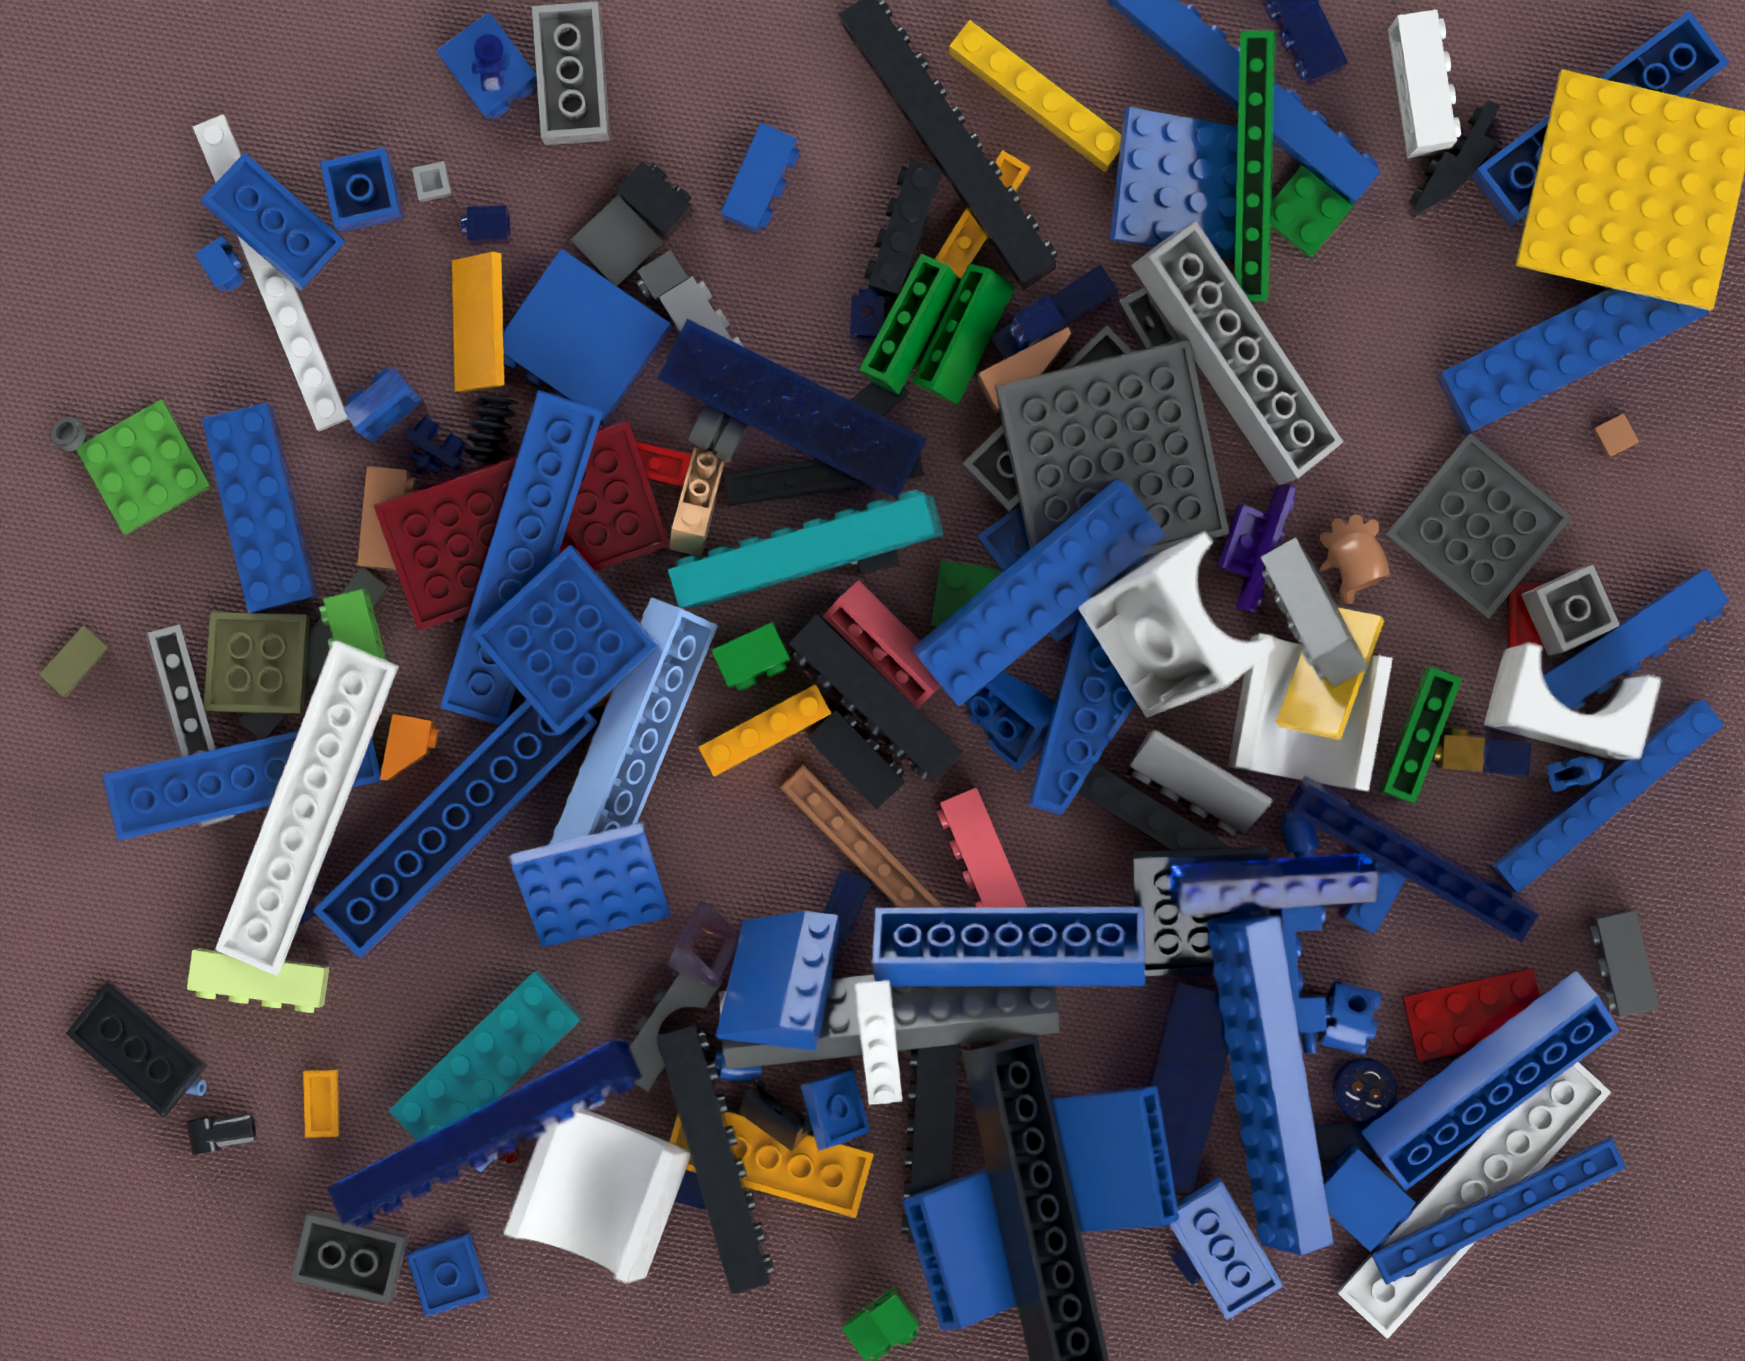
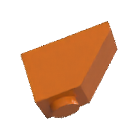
[380,714,439,781]

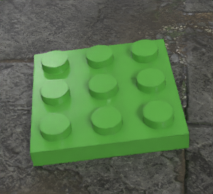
[76,399,212,535]

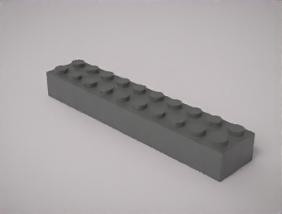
[719,975,1059,1070]

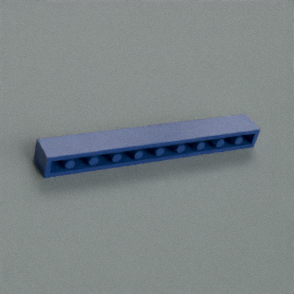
[1106,0,1381,205]

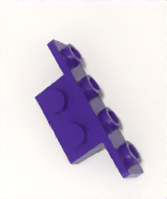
[1217,484,1296,612]

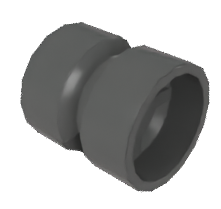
[688,404,749,463]

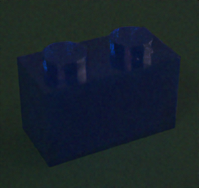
[1009,294,1064,349]

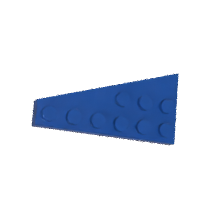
[1028,617,1136,816]

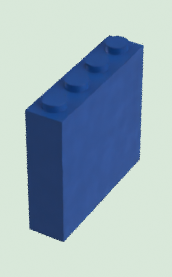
[503,248,672,425]
[1051,1086,1179,1232]
[902,1167,1017,1331]

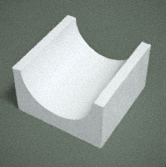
[1078,532,1276,718]
[1228,634,1393,791]
[1484,644,1661,760]
[504,1104,691,1283]

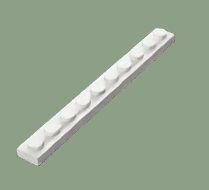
[193,115,349,431]

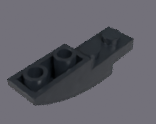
[1409,100,1500,218]

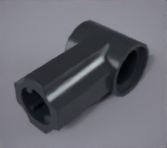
[187,1112,257,1155]

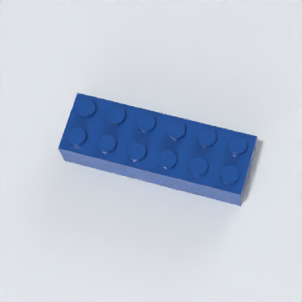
[202,403,319,613]

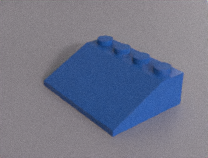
[716,911,841,1051]

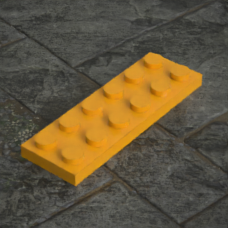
[669,1111,874,1218]

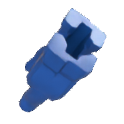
[1548,755,1606,792]

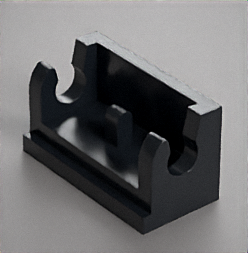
[740,1080,812,1152]

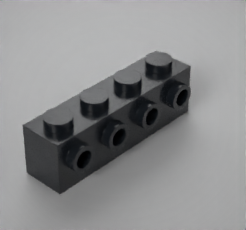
[864,159,942,299]

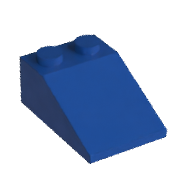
[343,367,423,443]

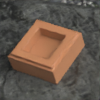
[1593,413,1639,458]

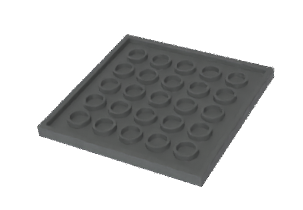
[995,340,1229,556]

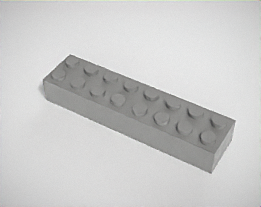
[1131,221,1343,485]

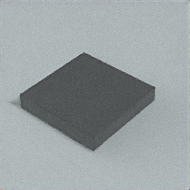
[570,195,664,287]

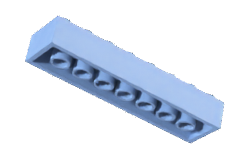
[550,597,718,845]

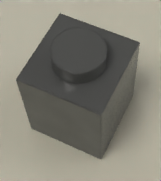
[636,250,688,303]

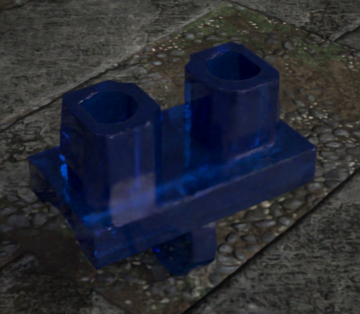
[471,34,510,91]
[404,417,467,476]

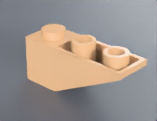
[670,447,725,557]

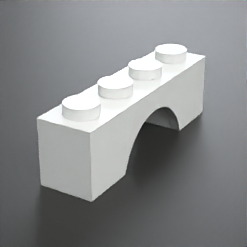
[855,981,902,1105]

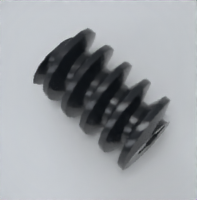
[463,394,519,465]

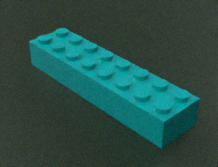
[668,490,944,609]

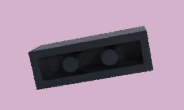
[807,710,905,810]

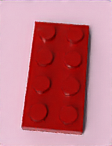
[1402,968,1540,1062]

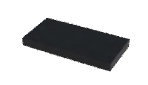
[66,982,207,1117]

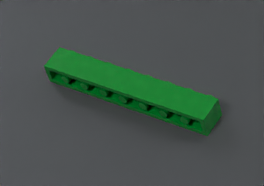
[1235,31,1276,302]

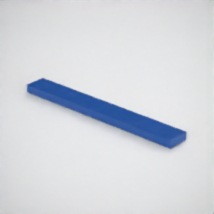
[1370,1137,1626,1285]

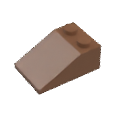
[977,328,1071,416]

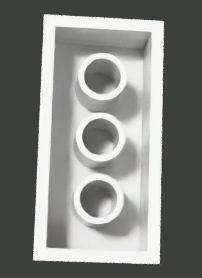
[1388,10,1461,159]

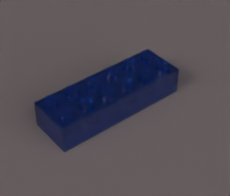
[1147,980,1229,1194]

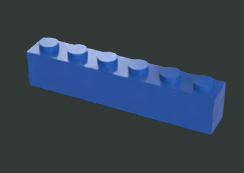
[1542,568,1730,712]

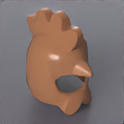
[1319,515,1390,604]

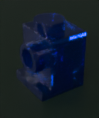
[850,289,885,339]

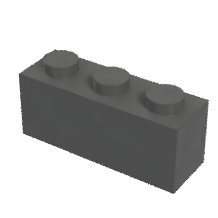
[1588,909,1659,1017]

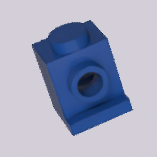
[194,236,244,292]

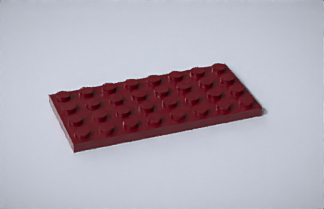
[374,419,670,631]

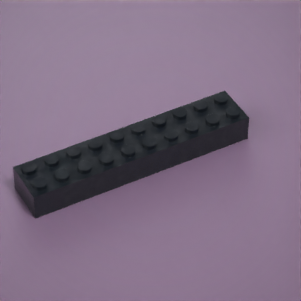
[962,1036,1109,1361]

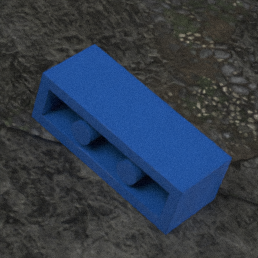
[721,123,801,234]

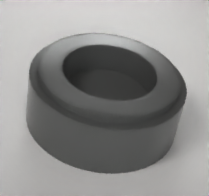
[51,417,86,452]

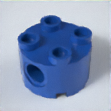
[1318,980,1381,1055]

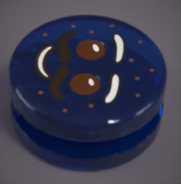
[1332,1058,1397,1121]

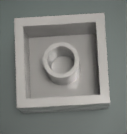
[1521,565,1620,655]

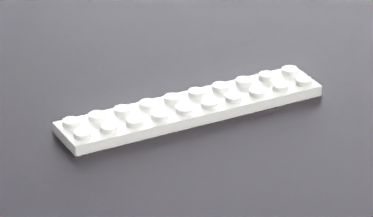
[215,640,398,976]
[1337,1062,1611,1339]

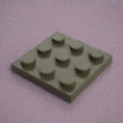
[204,612,310,715]

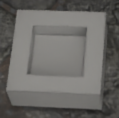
[412,161,452,202]

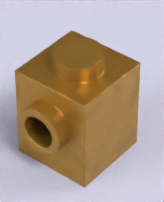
[1433,729,1485,771]

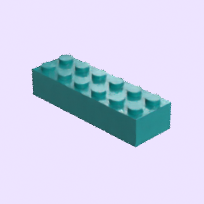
[389,970,583,1159]

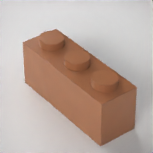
[357,466,415,571]

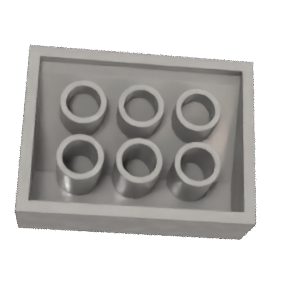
[1128,730,1272,836]

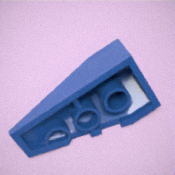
[964,671,1055,771]

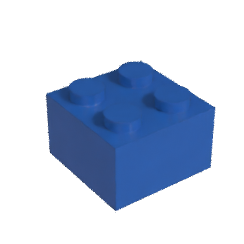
[320,147,404,233]

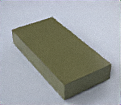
[39,626,110,697]

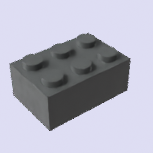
[291,1210,410,1304]

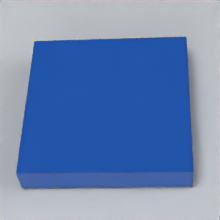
[801,1068,870,1150]
[406,1232,490,1317]

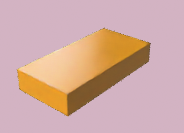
[303,1069,340,1138]

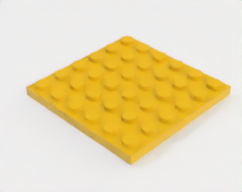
[1515,70,1745,311]

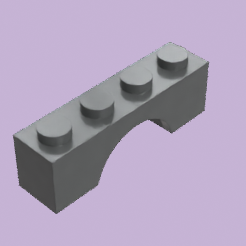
[614,957,724,1092]

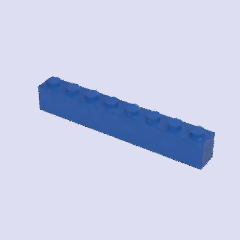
[1490,699,1724,893]

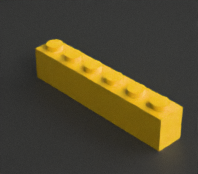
[949,20,1121,173]

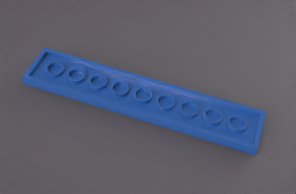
[440,390,603,725]

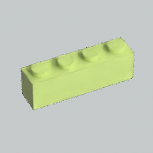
[187,948,330,1013]

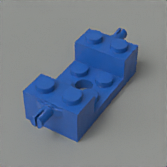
[1269,872,1331,1054]

